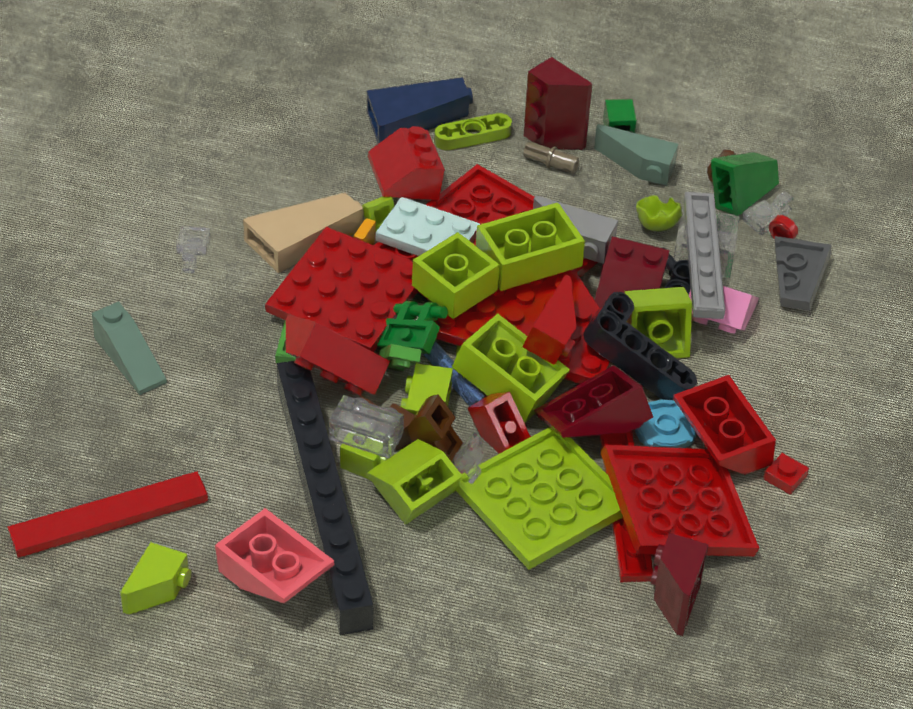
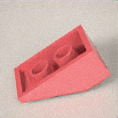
[215,508,334,603]

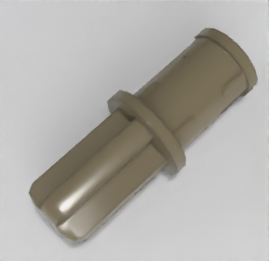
[523,142,580,174]

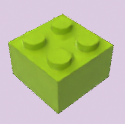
[412,232,500,319]

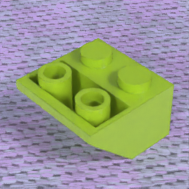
[366,439,463,525]

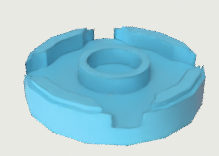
[635,399,697,448]

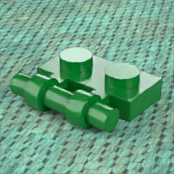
[377,301,448,354]

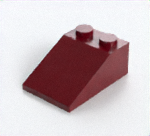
[595,236,670,308]
[534,365,653,438]

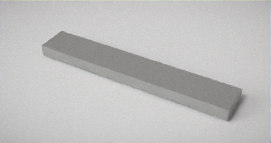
[684,192,725,319]

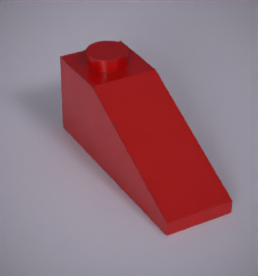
[522,274,576,365]

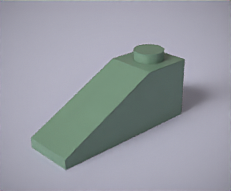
[594,124,678,186]
[91,301,167,395]

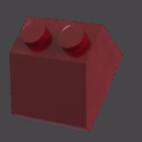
[650,533,709,636]

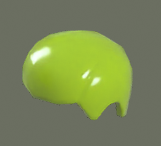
[636,195,682,232]

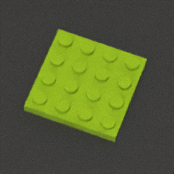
[456,427,623,570]

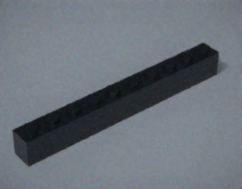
[277,360,373,635]

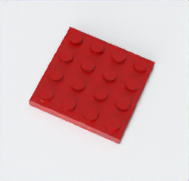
[265,227,418,352]
[601,445,759,557]

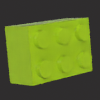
[476,202,585,291]

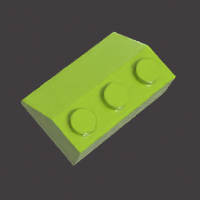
[452,313,570,423]

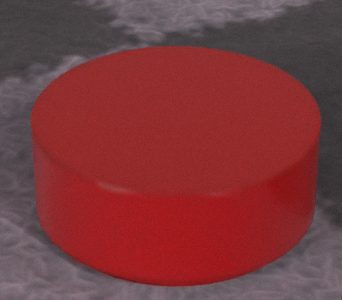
[769,215,799,239]

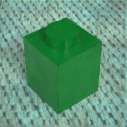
[603,99,637,133]

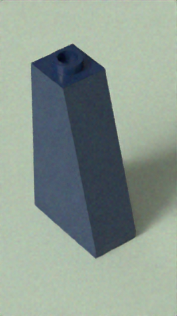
[367,77,473,144]

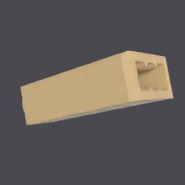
[243,193,364,273]

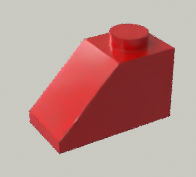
[467,392,531,454]

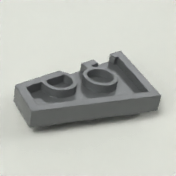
[775,236,832,311]

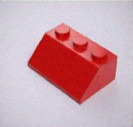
[368,126,445,200]
[286,315,390,396]
[673,375,776,475]

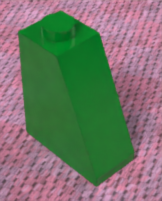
[711,152,779,216]

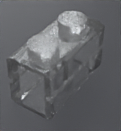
[329,395,404,459]

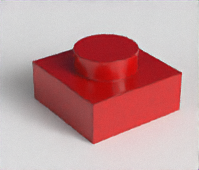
[763,453,809,495]

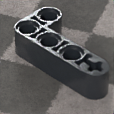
[583,292,697,401]

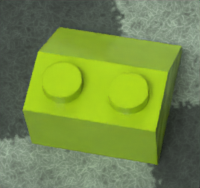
[624,287,692,358]

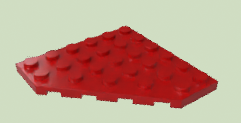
[434,211,612,384]

